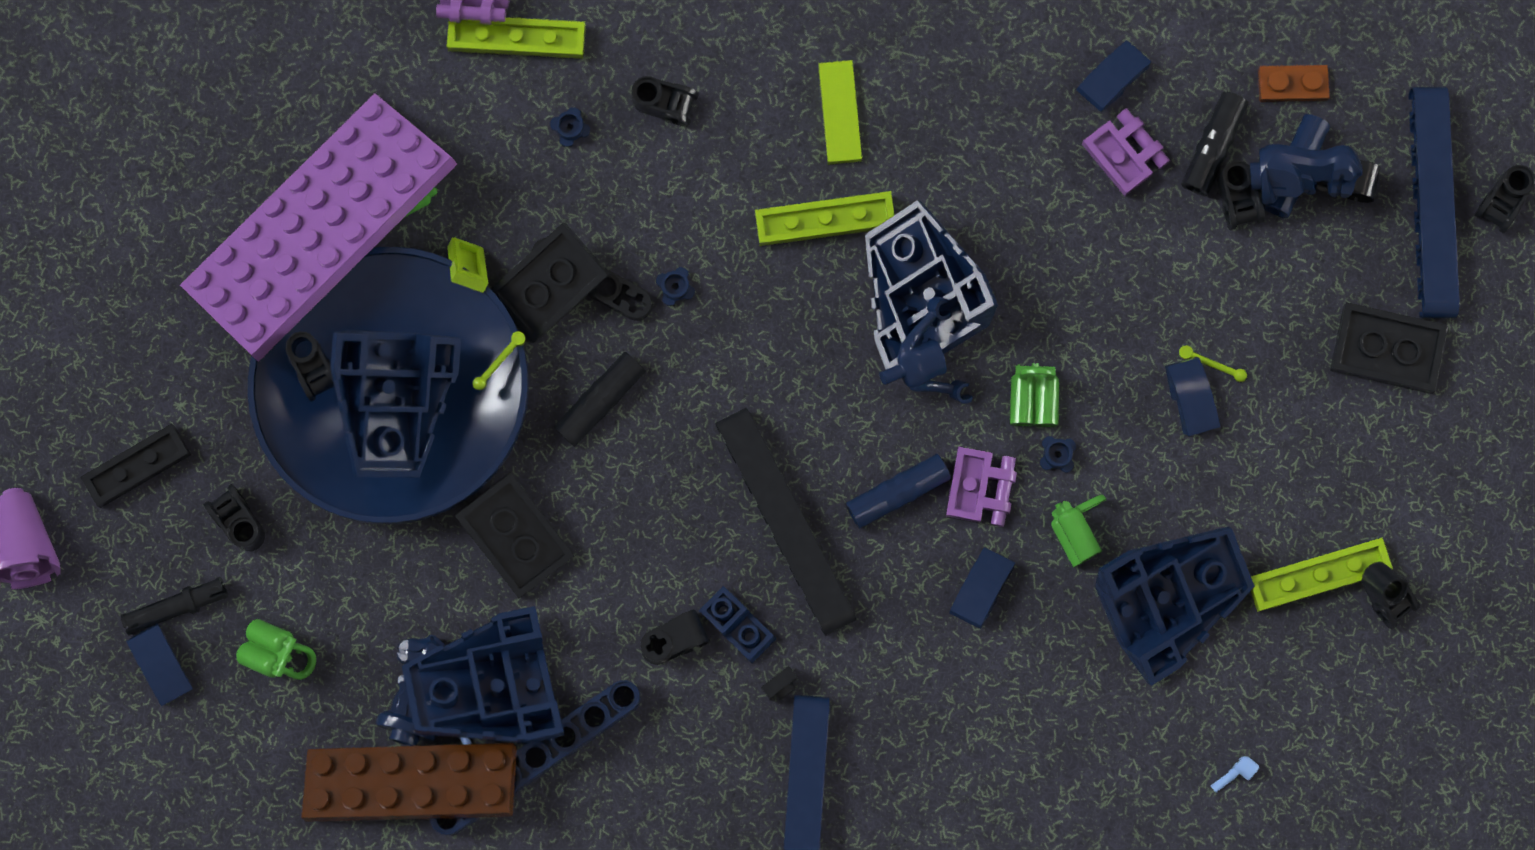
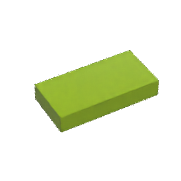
[447,237,488,293]

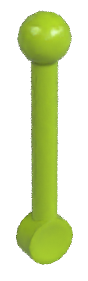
[472,331,525,390]
[1179,345,1247,382]

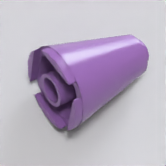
[0,488,60,589]

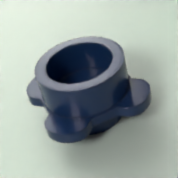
[550,107,590,147]
[656,267,695,306]
[1039,436,1076,473]

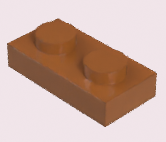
[1258,65,1329,102]

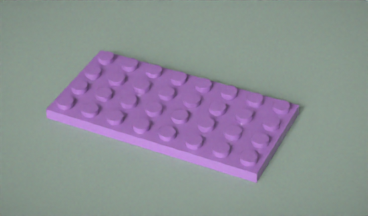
[180,93,457,362]

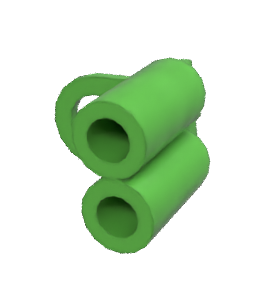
[1010,363,1059,427]
[1051,494,1107,568]
[236,619,316,680]

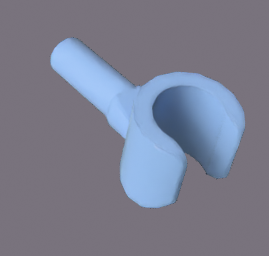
[1211,756,1259,792]

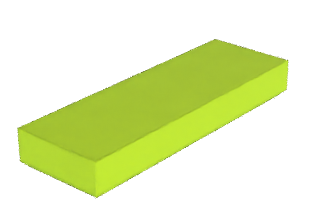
[818,60,862,164]

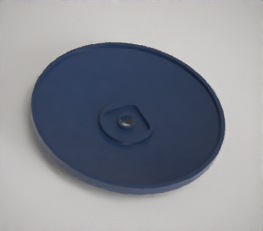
[248,247,529,524]

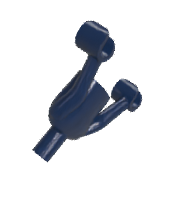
[879,296,973,404]

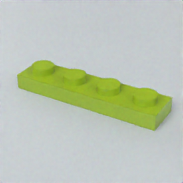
[447,18,586,58]
[755,191,895,246]
[1251,538,1393,612]

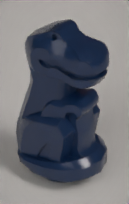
[1250,144,1363,205]
[376,635,446,746]

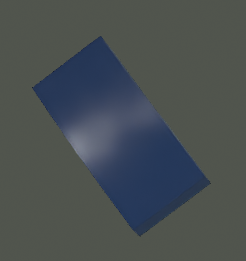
[1076,40,1151,112]
[1165,357,1220,436]
[950,547,1015,629]
[699,586,776,664]
[126,624,193,706]

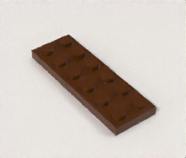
[301,743,517,822]

